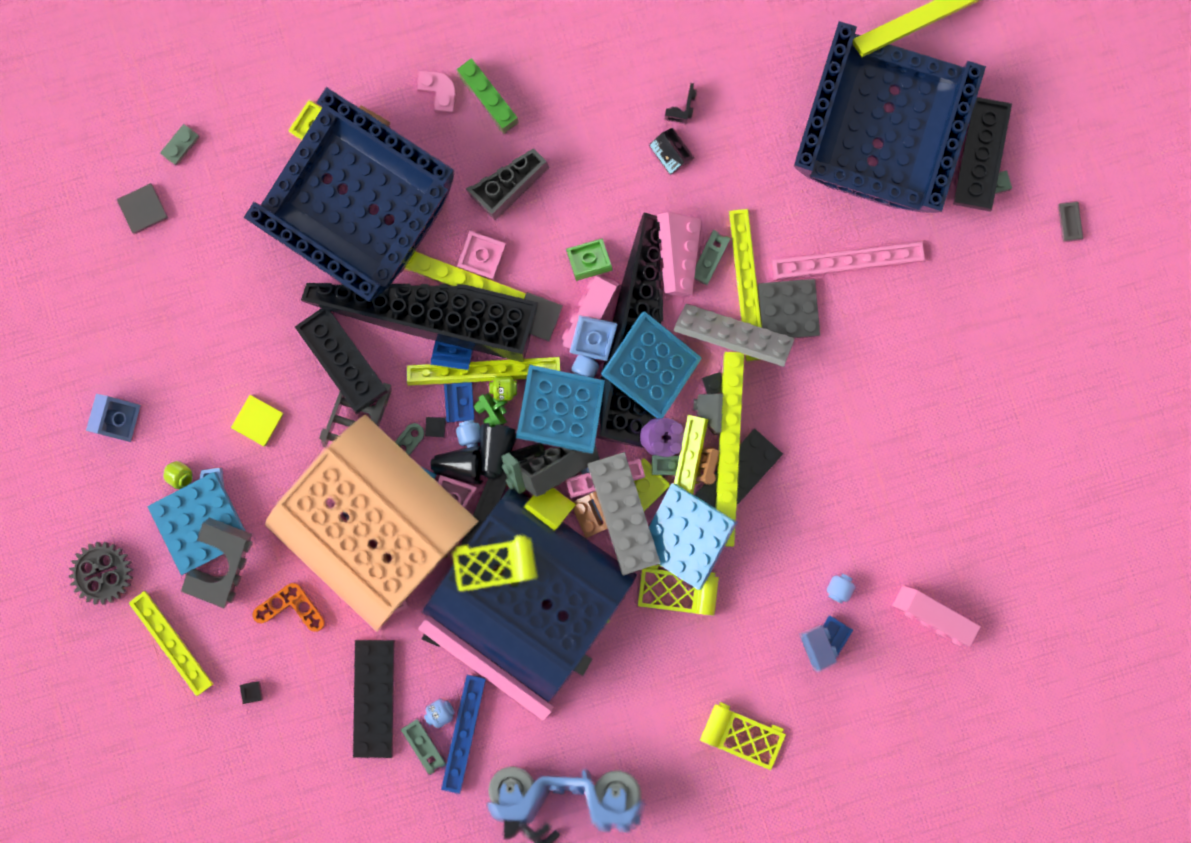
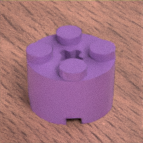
[640,418,684,457]

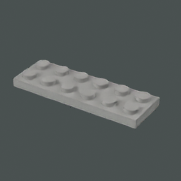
[674,304,795,367]
[587,452,660,575]

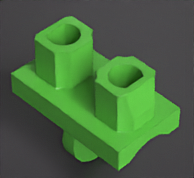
[474,393,508,427]

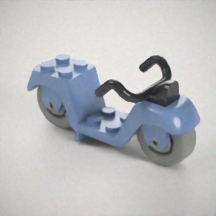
[487,766,645,843]

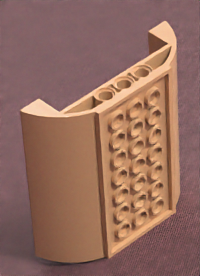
[265,415,479,632]

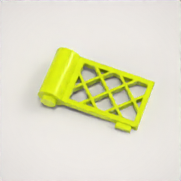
[452,536,537,591]
[638,565,719,616]
[700,702,786,770]

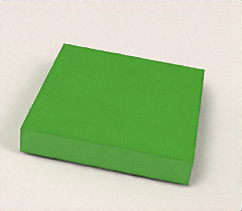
[566,238,613,281]

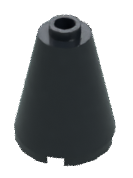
[480,423,517,479]
[431,446,484,485]

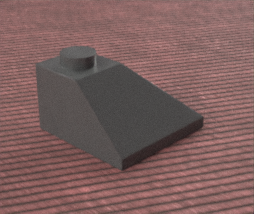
[693,394,723,435]

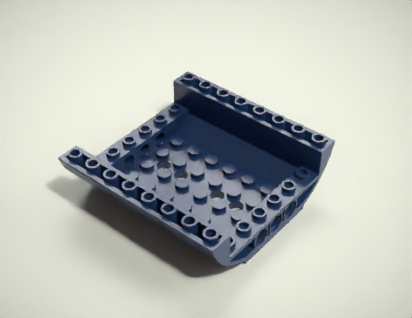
[794,21,986,213]
[243,87,454,302]
[422,488,637,702]

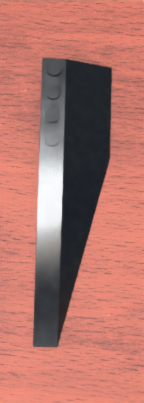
[596,212,663,448]
[301,283,538,362]

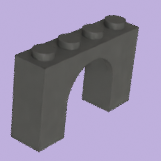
[181,517,253,608]

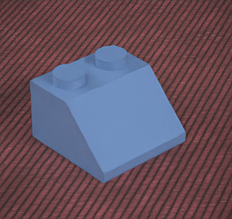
[86,394,141,442]
[799,625,838,672]

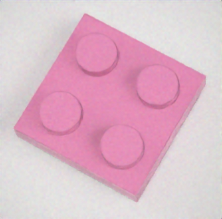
[457,231,506,280]

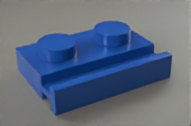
[431,341,473,370]
[444,382,475,423]
[822,615,853,658]

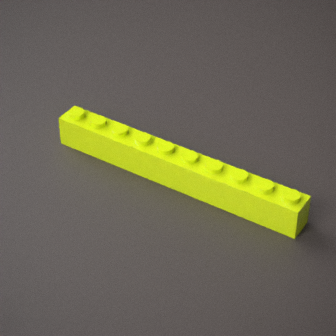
[715,352,744,547]

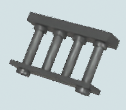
[319,383,392,447]

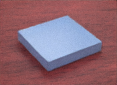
[570,315,617,361]

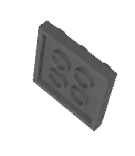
[758,279,820,338]

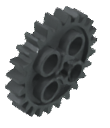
[68,542,133,605]

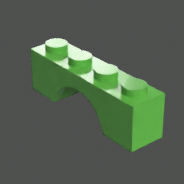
[457,58,518,134]

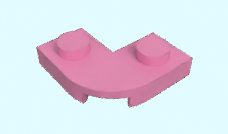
[417,71,455,113]

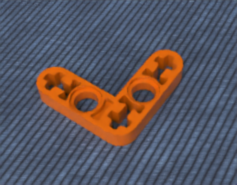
[252,583,325,632]

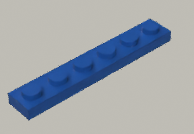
[441,674,486,794]

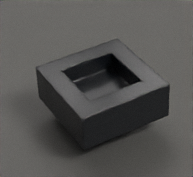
[702,372,722,394]
[425,417,446,438]
[239,681,263,704]

